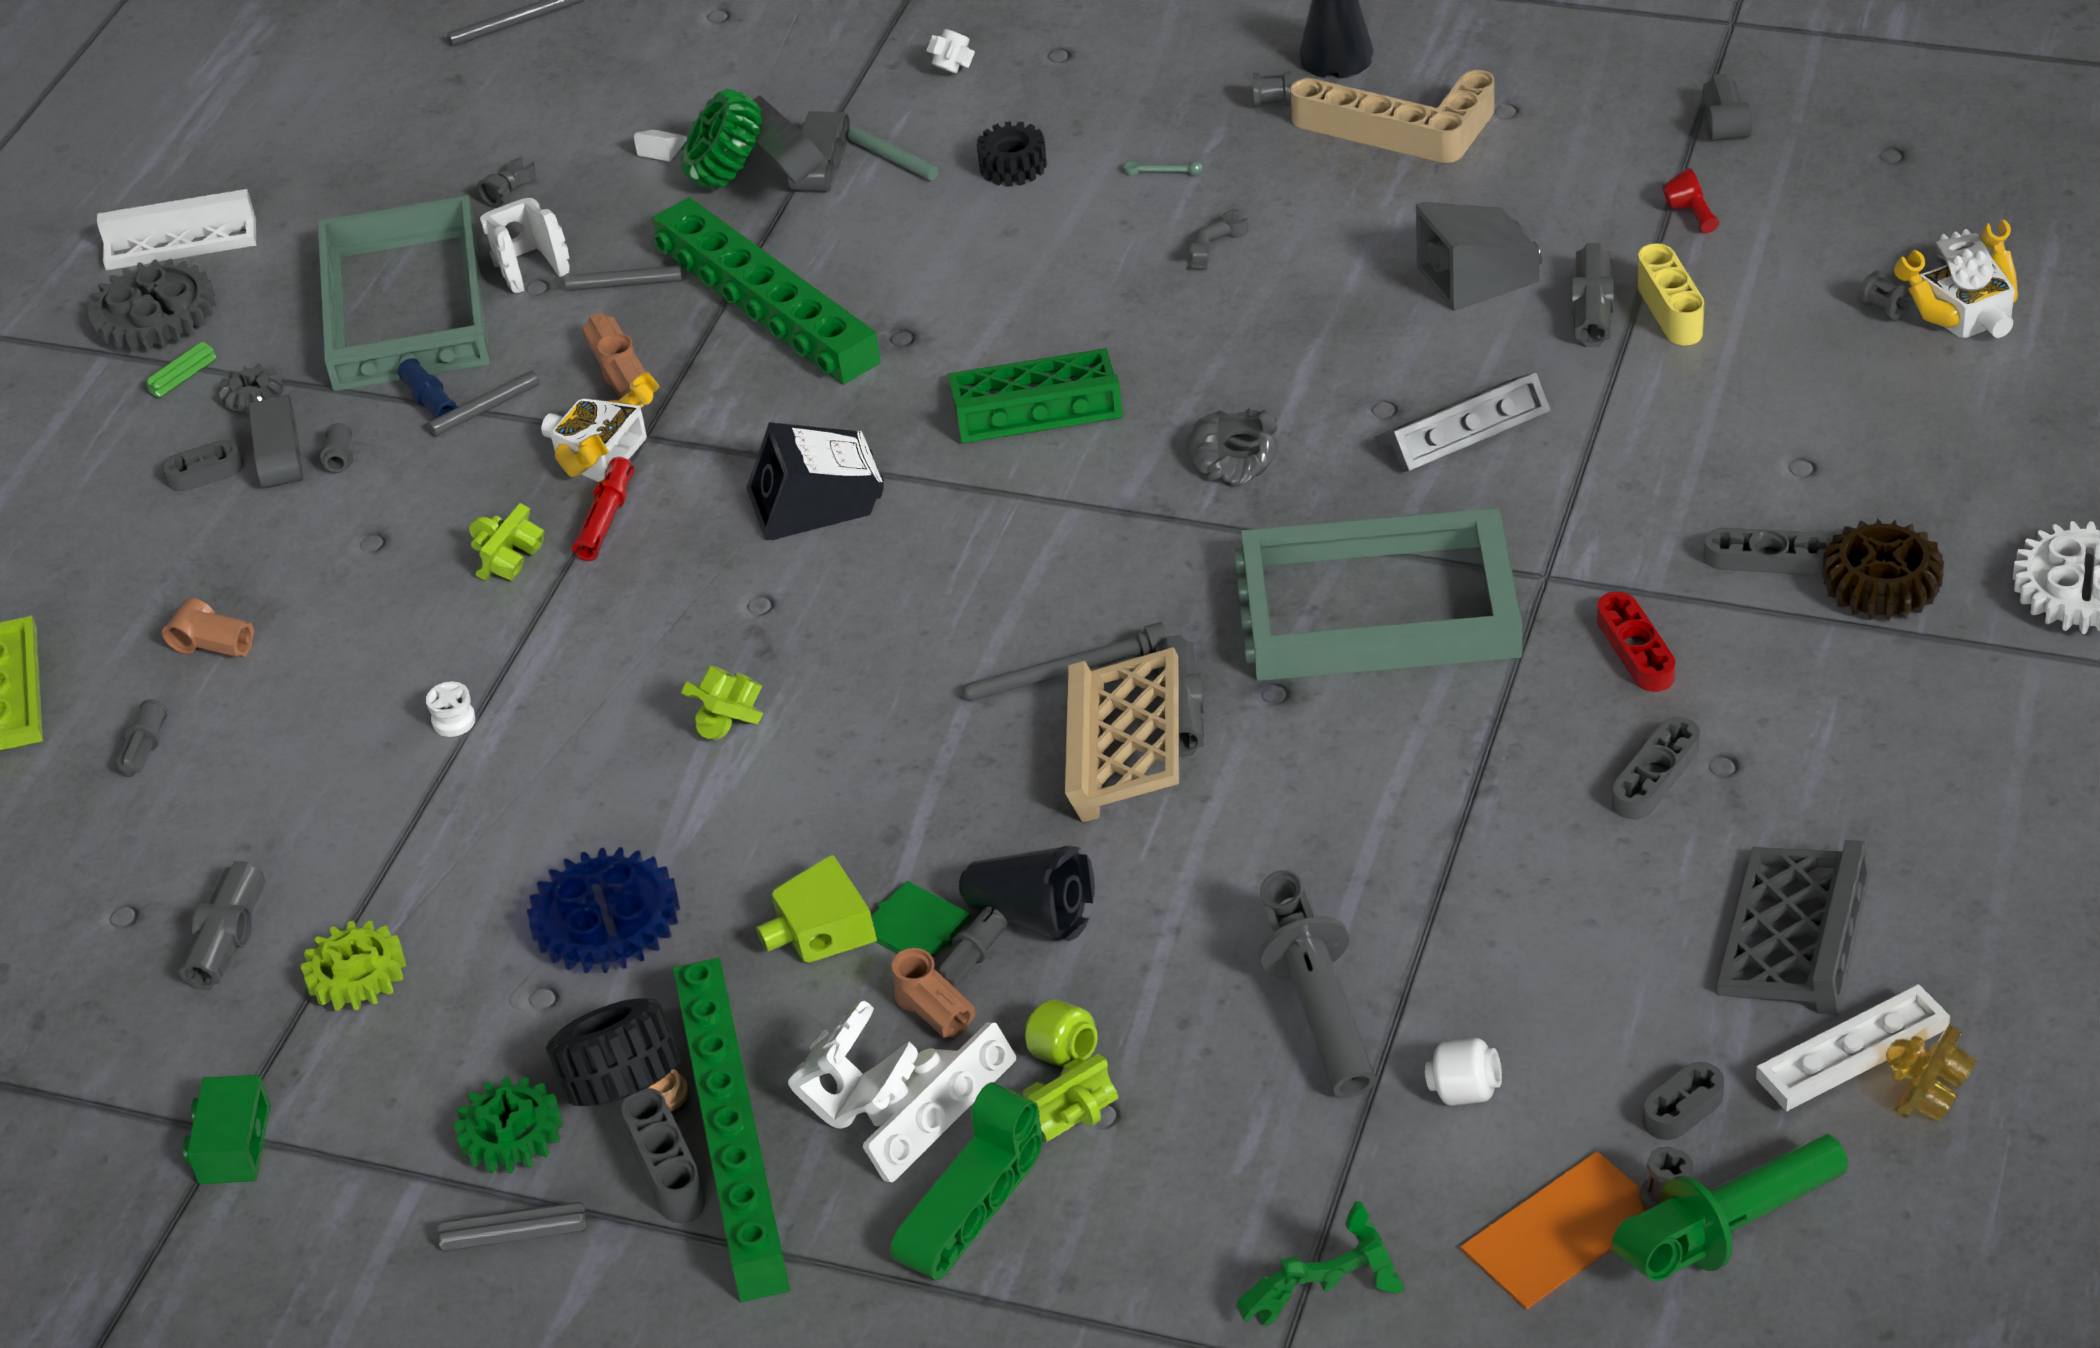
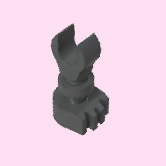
[477,158,536,208]

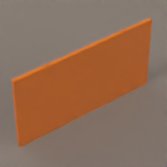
[1460,1151,1647,1310]

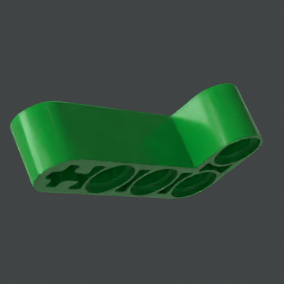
[890,1082,1042,1281]

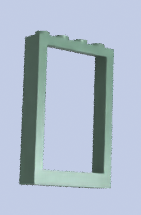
[318,195,490,391]
[1234,507,1522,681]

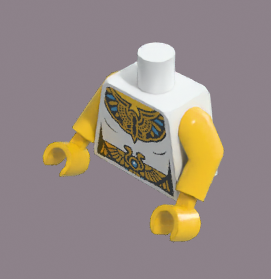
[1894,220,2018,338]
[541,372,660,482]

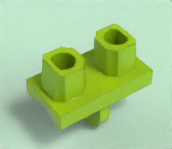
[469,503,545,581]
[681,665,764,740]
[1023,1054,1119,1142]

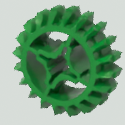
[681,88,762,190]

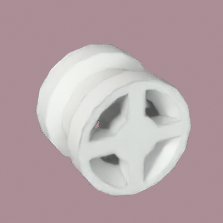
[426,681,475,737]

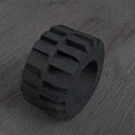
[546,998,681,1106]

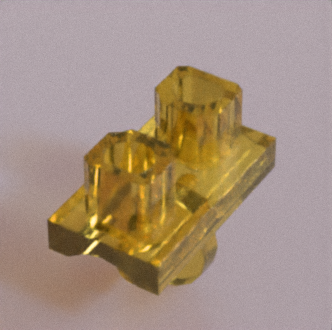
[1886,1024,1977,1122]

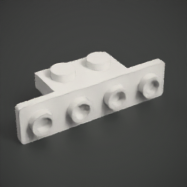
[863,1022,1016,1182]

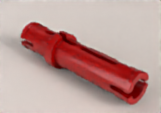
[572,457,635,561]

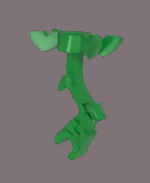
[1236,1201,1404,1326]

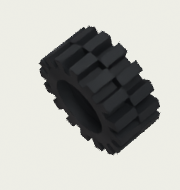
[976,121,1047,186]

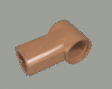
[162,598,255,657]
[891,948,975,1039]

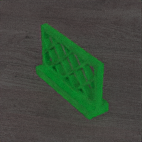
[948,348,1123,443]

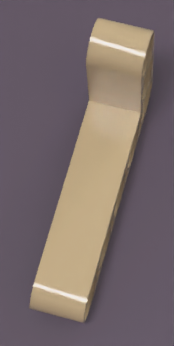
[1290,70,1494,163]

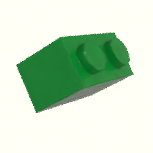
[183,1075,271,1184]

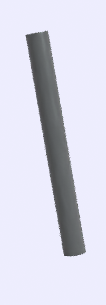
[447,0,584,46]

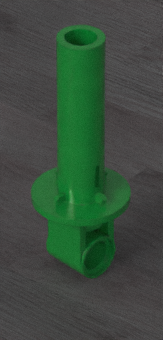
[1611,1133,1848,1282]

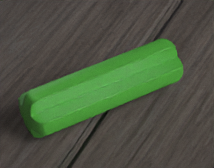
[145,342,216,398]

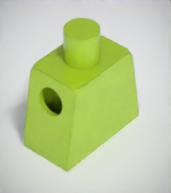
[756,855,877,963]

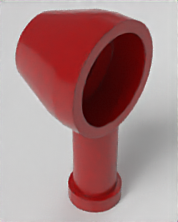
[1662,168,1719,233]

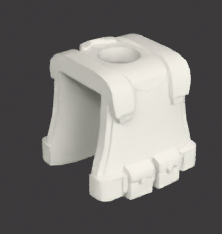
[480,198,570,293]
[788,1001,918,1129]

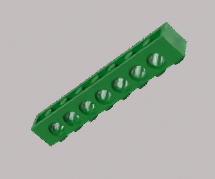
[652,197,881,385]
[673,957,790,1303]

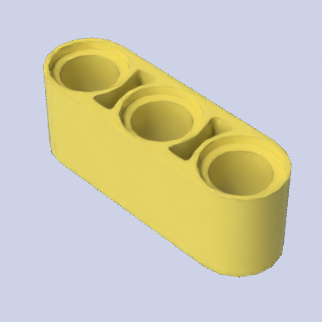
[1637,243,1705,346]

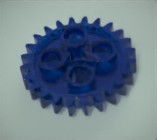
[527,847,680,973]

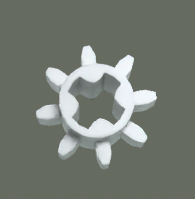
[926,29,975,74]

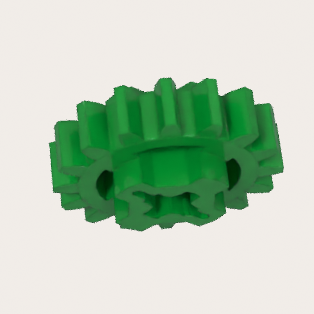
[453,1076,563,1174]

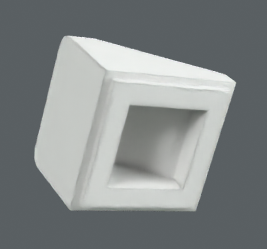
[634,130,687,162]

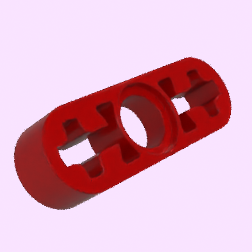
[1597,591,1676,692]

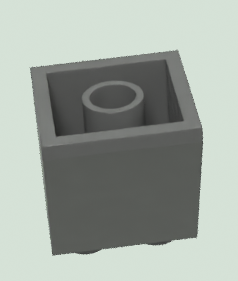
[1416,202,1542,311]

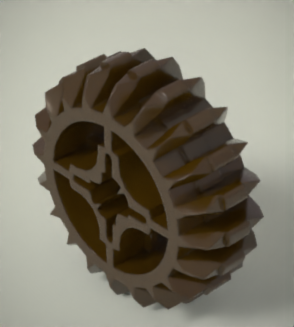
[1822,518,1944,621]

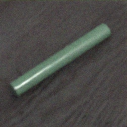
[848,127,939,181]

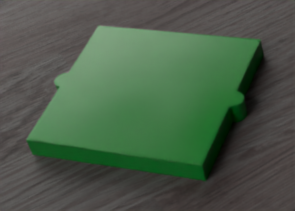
[871,881,971,958]

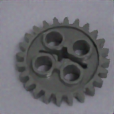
[87,259,216,351]

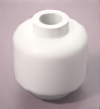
[1425,1038,1502,1106]

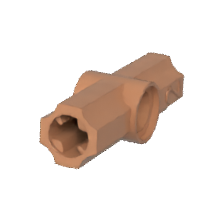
[582,312,654,399]

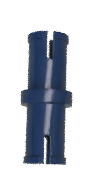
[397,358,458,418]

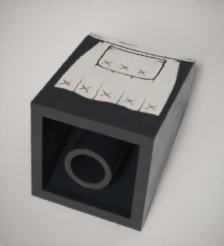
[746,422,884,540]

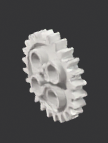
[2012,521,2100,634]

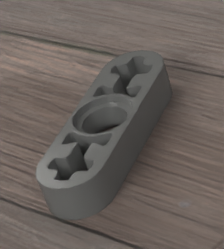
[1704,528,1832,575]
[1612,717,1700,819]

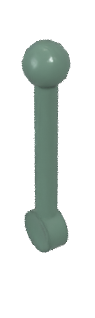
[1124,161,1203,176]

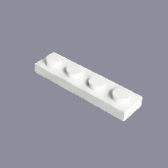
[1756,984,1950,1112]

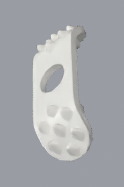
[1935,229,1993,291]

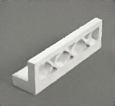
[97,189,256,270]

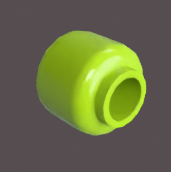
[1025,999,1098,1068]

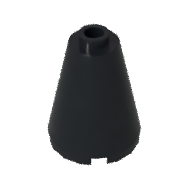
[1300,0,1373,78]
[959,846,1095,941]

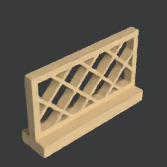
[1065,647,1179,823]

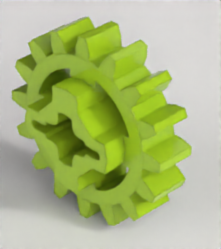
[301,920,406,1011]

